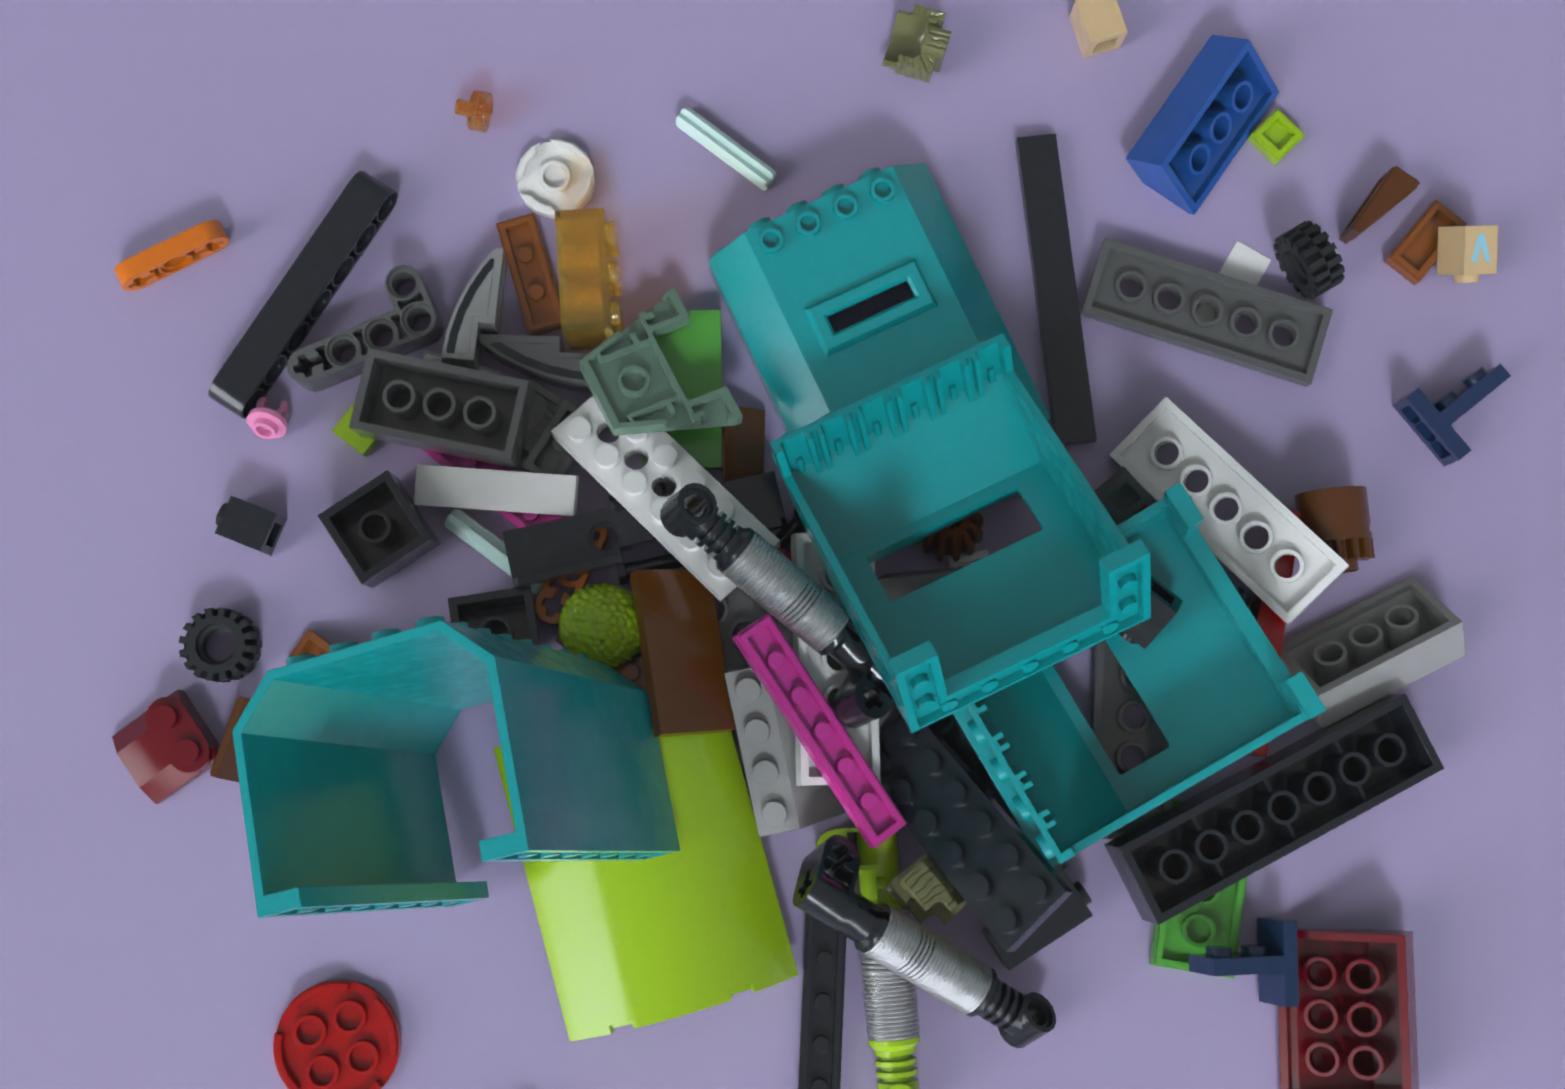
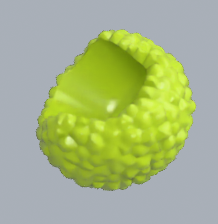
[558,582,641,667]

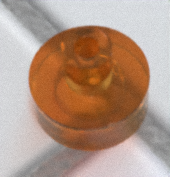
[455,90,493,132]

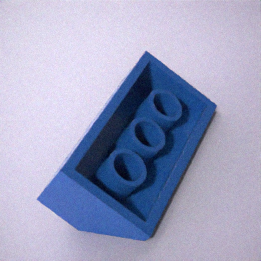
[1126,35,1279,215]

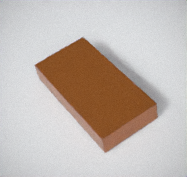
[1384,199,1467,286]

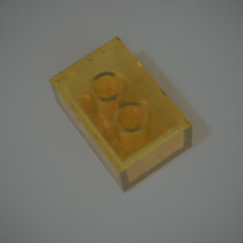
[555,208,624,350]

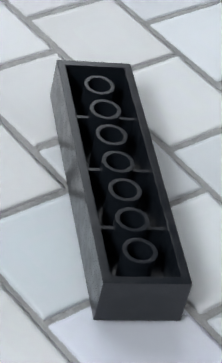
[1104,694,1444,925]

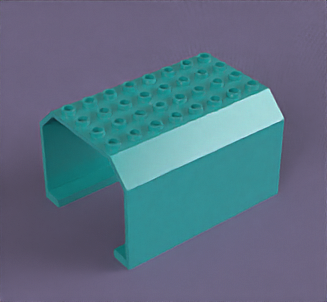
[232,616,680,918]

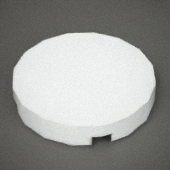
[516,139,595,219]

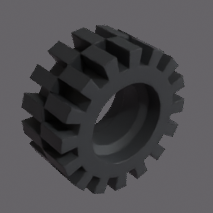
[1274,220,1345,299]
[179,607,262,683]

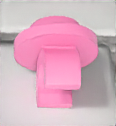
[247,397,290,439]

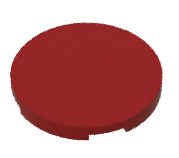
[273,979,402,1089]

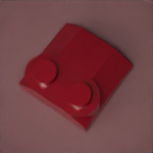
[112,689,220,804]

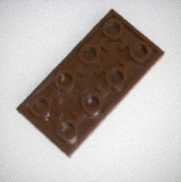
[630,569,736,738]

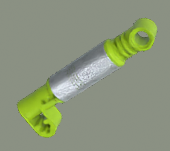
[816,826,920,1089]

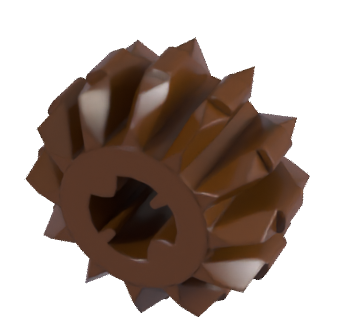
[922,513,984,563]

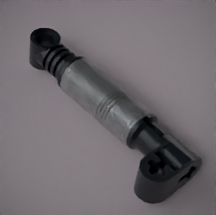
[660,483,894,728]
[792,835,1056,1048]

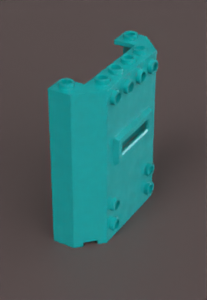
[708,163,1051,432]

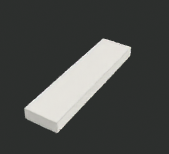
[414,464,579,516]

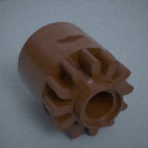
[1294,486,1375,573]

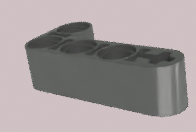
[287,265,444,392]

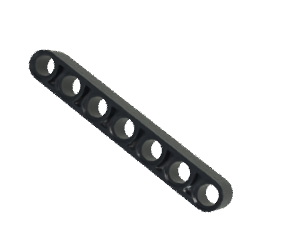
[208,171,398,419]

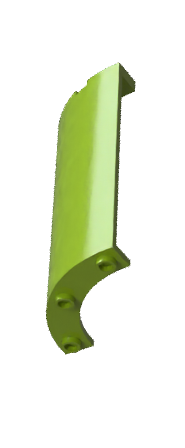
[493,731,799,1041]

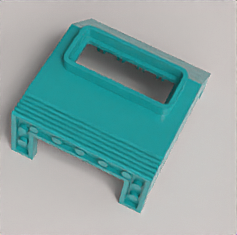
[769,333,1151,733]
[953,482,1326,867]

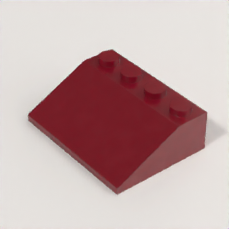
[1278,929,1419,1089]

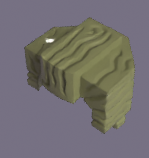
[882,4,951,83]
[886,853,967,924]

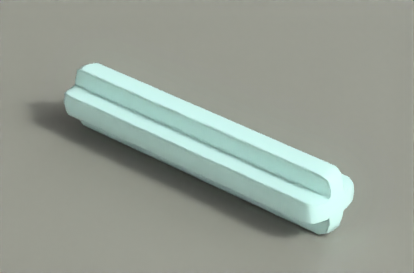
[675,107,776,190]
[444,508,544,594]

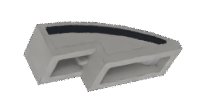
[441,248,507,370]

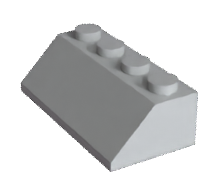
[1281,576,1466,728]
[724,664,845,837]

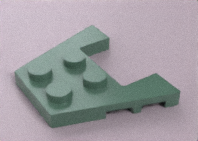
[579,288,743,436]

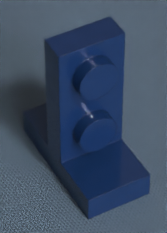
[1392,364,1511,466]
[1189,917,1299,1007]

